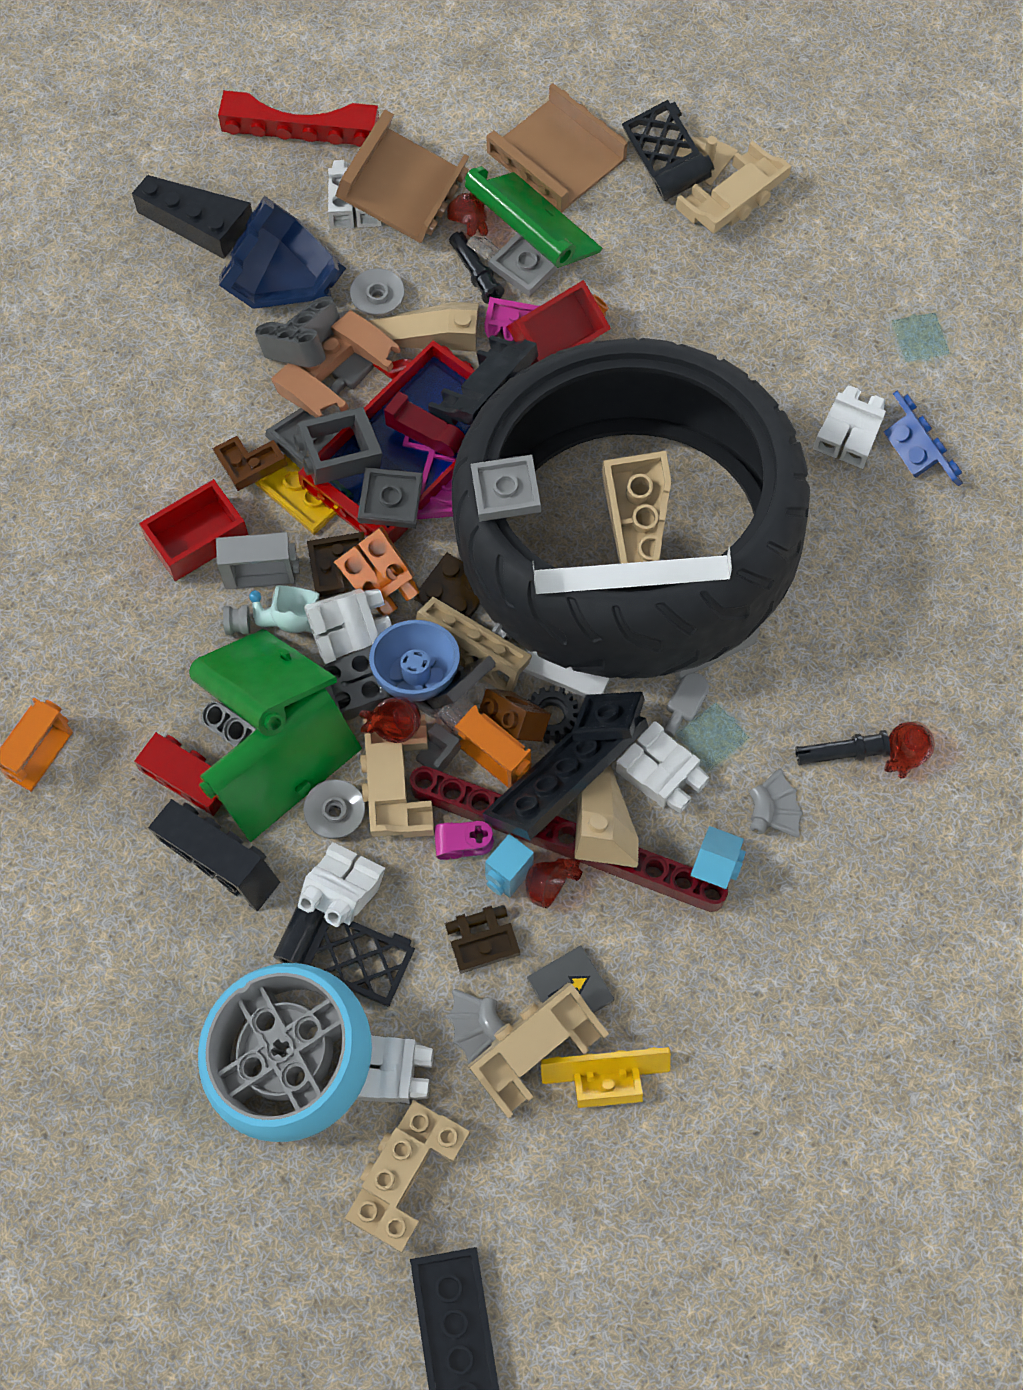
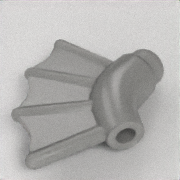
[749,769,803,838]
[447,989,505,1064]

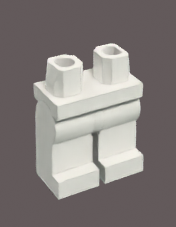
[328,160,381,229]
[813,385,886,469]
[304,588,392,664]
[616,721,710,813]
[298,842,385,927]
[356,1035,434,1104]

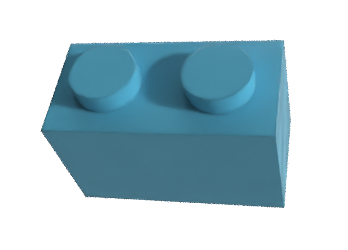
[690,826,746,889]
[485,834,534,898]

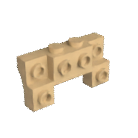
[676,141,792,234]
[360,714,434,838]
[467,983,609,1118]
[345,1100,470,1254]

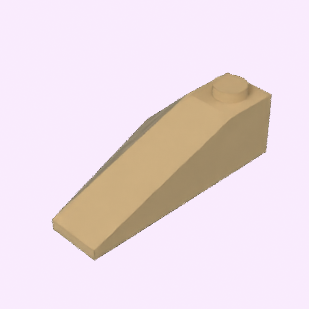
[369,302,479,352]
[602,451,671,564]
[575,765,638,867]

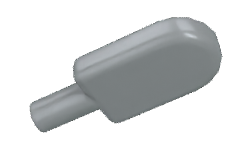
[664,673,709,737]

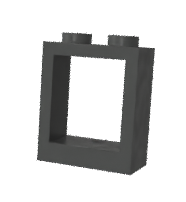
[293,407,382,485]

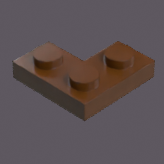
[212,436,288,491]

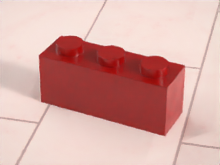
[134,732,222,816]

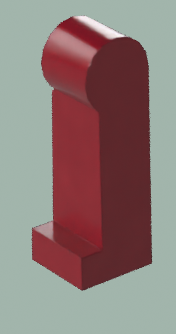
[384,391,465,457]

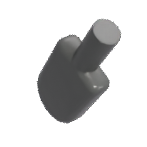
[329,352,374,395]

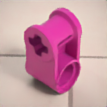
[434,821,494,860]

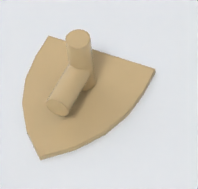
[676,136,738,186]

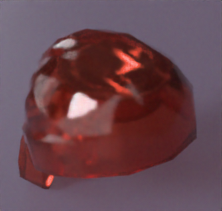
[447,192,489,237]
[359,696,421,743]
[884,721,935,779]
[525,858,583,909]

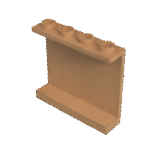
[486,83,628,213]
[335,109,469,243]

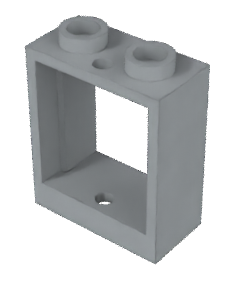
[216,532,300,590]

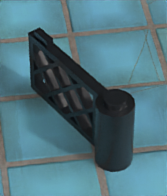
[622,100,714,201]
[273,902,415,1007]

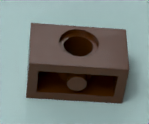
[478,688,551,742]

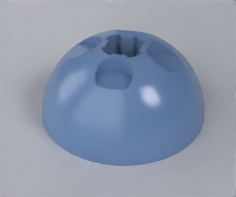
[369,620,460,702]

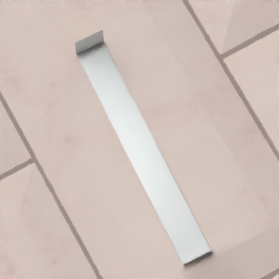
[533,546,732,594]

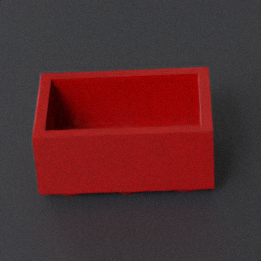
[506,280,611,366]
[139,479,248,582]

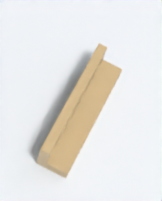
[415,597,532,692]

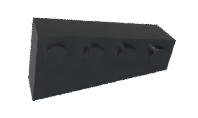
[132,175,253,259]
[148,799,281,912]

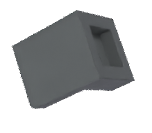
[416,723,461,772]

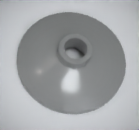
[350,268,405,316]
[303,779,365,839]

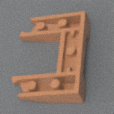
[271,310,401,418]

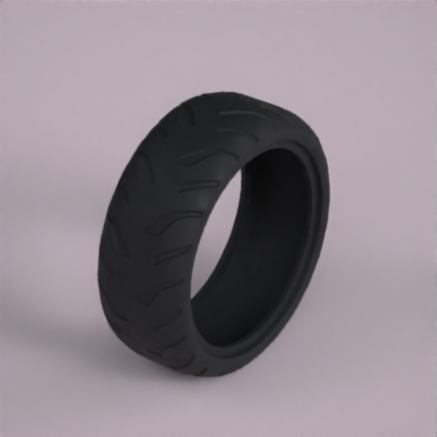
[452,338,810,679]

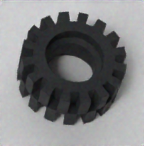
[528,686,579,744]

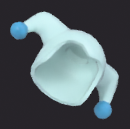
[249,585,320,634]

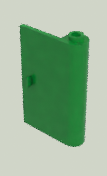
[465,166,603,268]
[189,628,337,736]
[199,688,362,842]

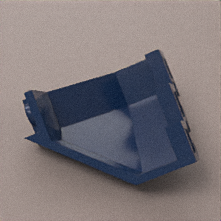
[219,195,346,309]

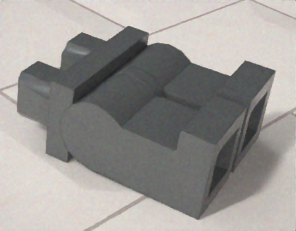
[321,647,392,720]

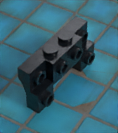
[428,335,538,426]

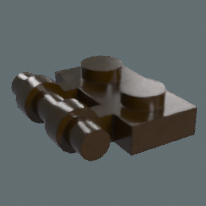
[444,905,520,974]

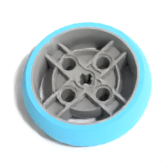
[198,963,372,1142]

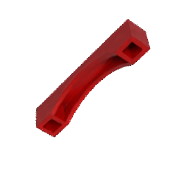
[218,90,379,147]

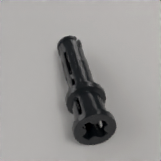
[449,231,505,304]
[795,730,890,766]

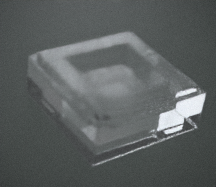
[467,236,500,260]

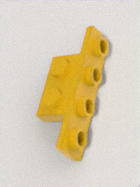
[540,1047,671,1108]

